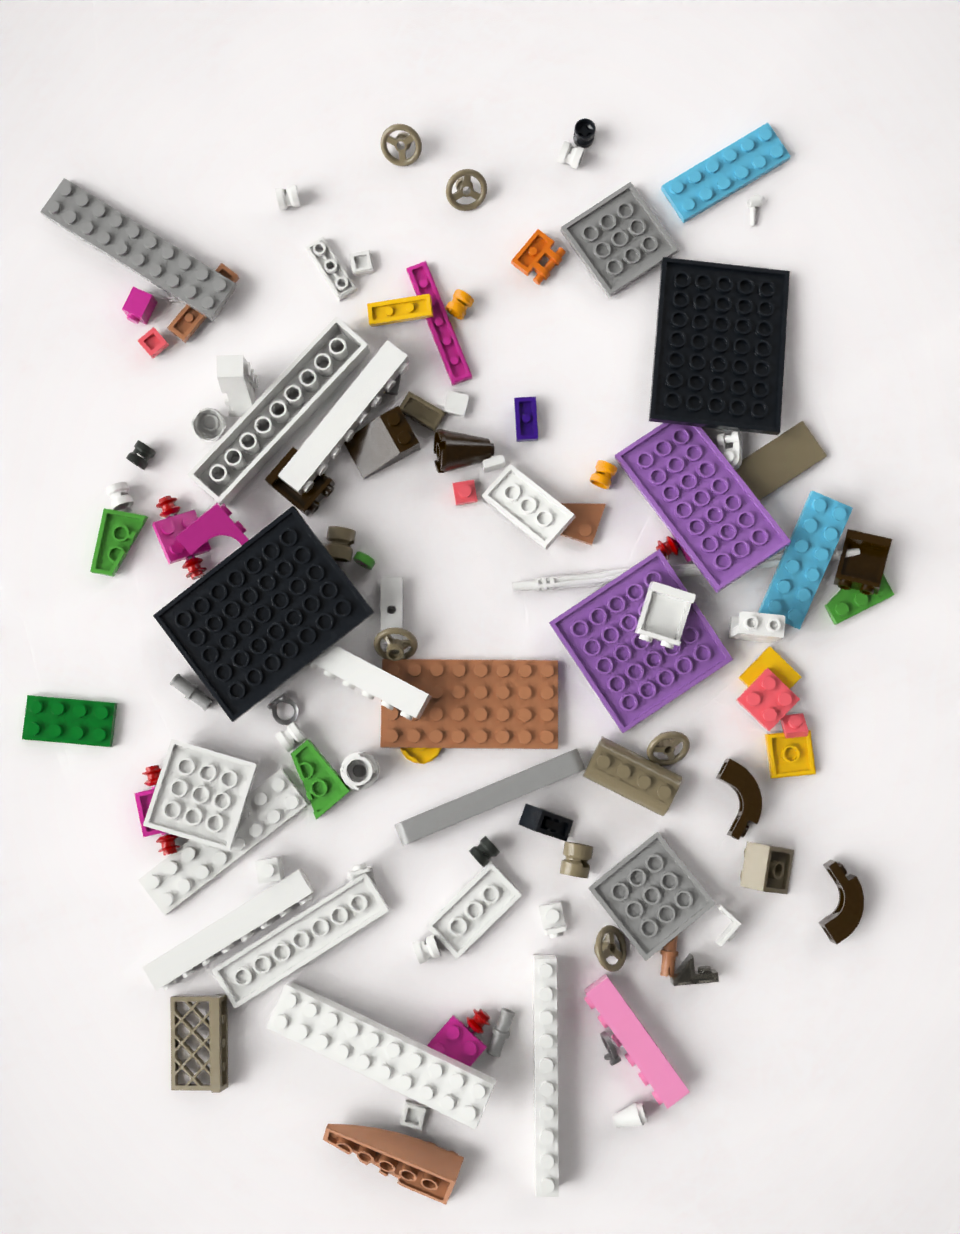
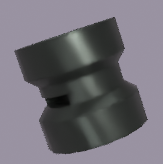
[126,440,156,470]
[469,836,500,867]

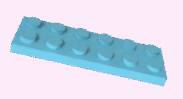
[661,122,791,223]
[758,491,853,629]

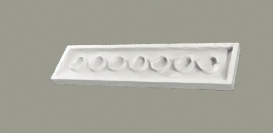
[138,769,308,916]
[212,872,390,1009]

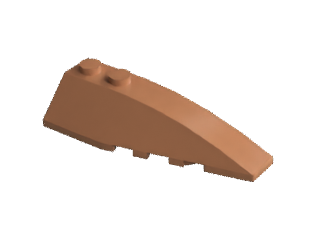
[323,1124,464,1205]

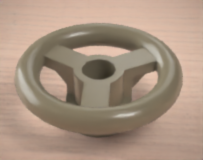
[380,124,422,166]
[446,169,487,211]
[374,627,418,661]
[647,731,690,766]
[594,925,627,972]

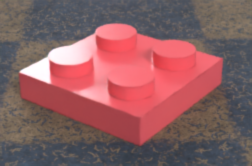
[736,668,800,731]

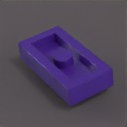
[514,397,538,442]

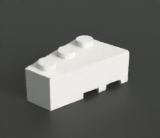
[216,355,258,417]

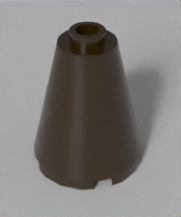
[433,429,494,473]

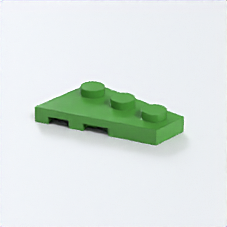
[90,508,148,577]
[824,574,894,625]
[291,739,351,819]

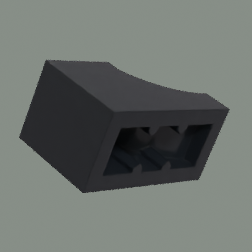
[518,804,574,841]

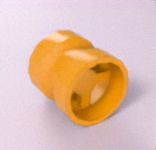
[445,289,474,320]
[589,460,617,489]

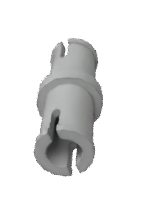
[170,673,214,711]
[486,1008,515,1058]

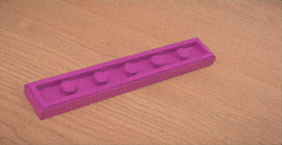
[406,261,472,386]

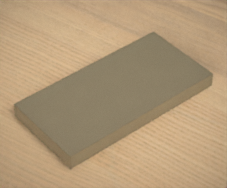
[735,421,827,501]

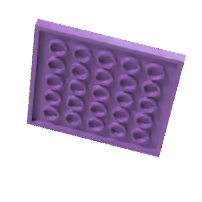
[549,549,733,733]

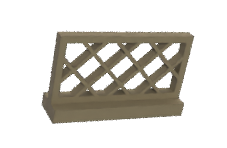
[170,994,228,1093]

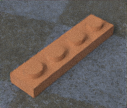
[167,263,240,343]

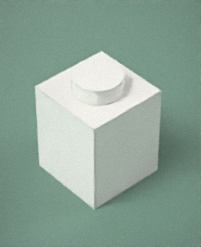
[255,856,285,884]

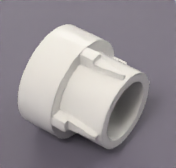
[340,752,379,790]

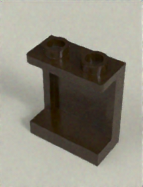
[265,447,335,516]
[834,529,892,595]

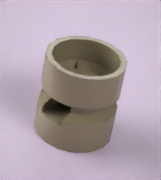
[325,526,356,562]
[560,841,593,878]

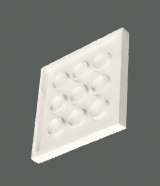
[143,739,258,851]

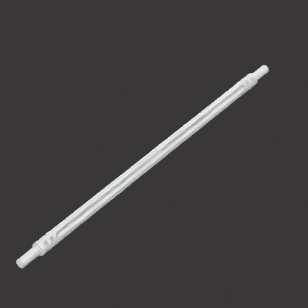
[512,548,860,591]

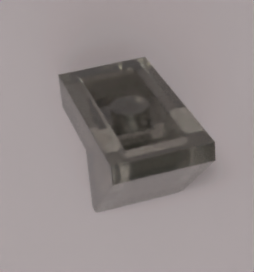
[670,954,719,986]

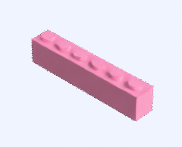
[584,974,689,1109]

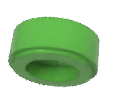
[353,551,375,570]

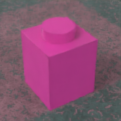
[122,287,158,325]

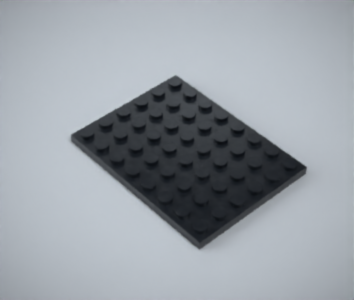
[649,257,790,435]
[153,506,375,722]

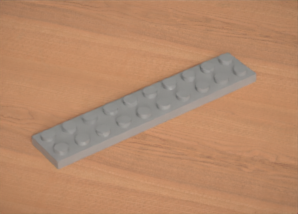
[40,178,237,321]

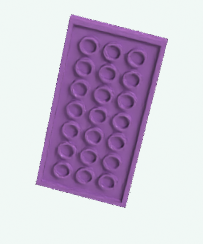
[615,423,791,593]

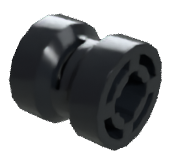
[573,118,596,148]

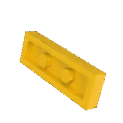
[367,294,433,327]

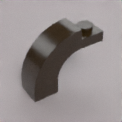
[716,759,762,840]
[818,860,864,944]

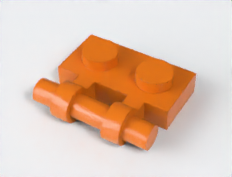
[511,229,566,285]

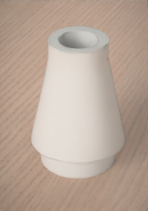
[612,1102,648,1128]

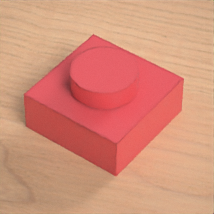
[137,327,169,359]
[453,480,478,506]
[780,713,808,739]

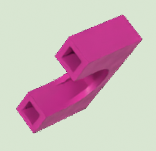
[176,503,249,555]

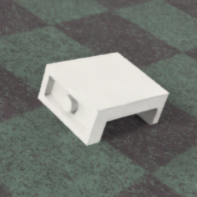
[635,581,696,649]
[728,611,785,643]

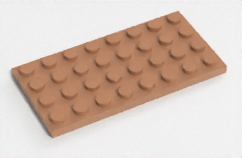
[380,659,558,749]

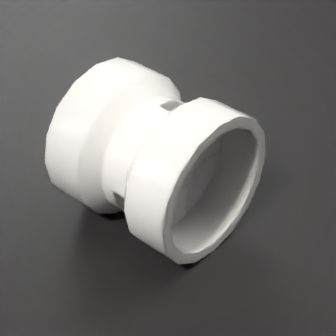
[558,141,585,169]
[275,185,301,210]
[106,482,134,510]
[275,721,306,752]
[412,934,441,964]

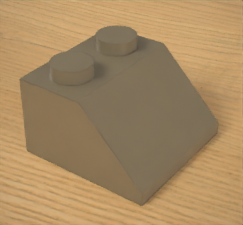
[740,841,794,894]

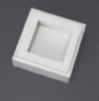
[349,250,374,276]
[443,391,470,418]
[482,455,505,473]
[400,1100,428,1131]

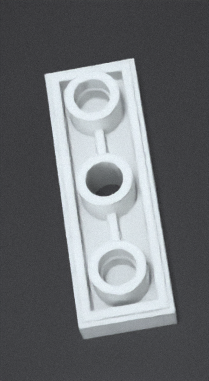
[306,236,357,301]
[380,577,403,643]

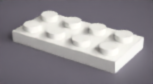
[482,464,576,550]
[426,862,522,959]

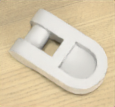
[717,431,742,470]

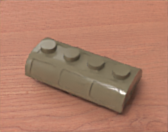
[583,736,682,816]

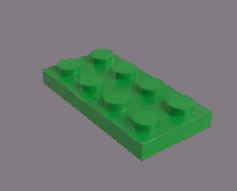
[22,695,117,747]

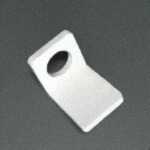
[348,863,376,886]
[715,904,741,947]

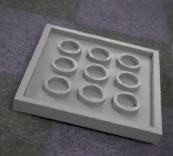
[560,182,679,298]
[588,832,716,961]

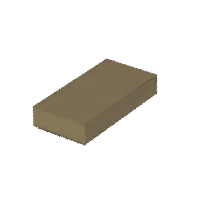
[400,391,446,432]

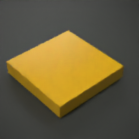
[738,646,801,689]
[765,730,816,779]

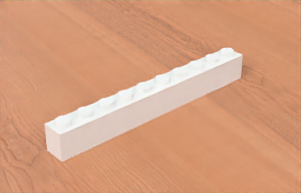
[533,955,559,1197]

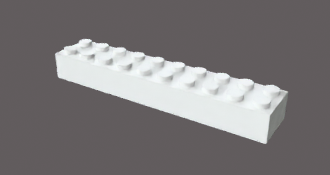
[187,317,370,506]
[266,981,497,1129]

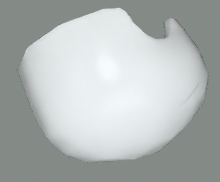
[191,408,226,442]

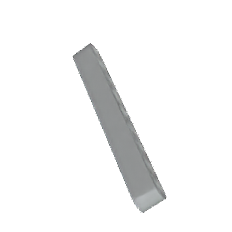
[394,749,586,846]

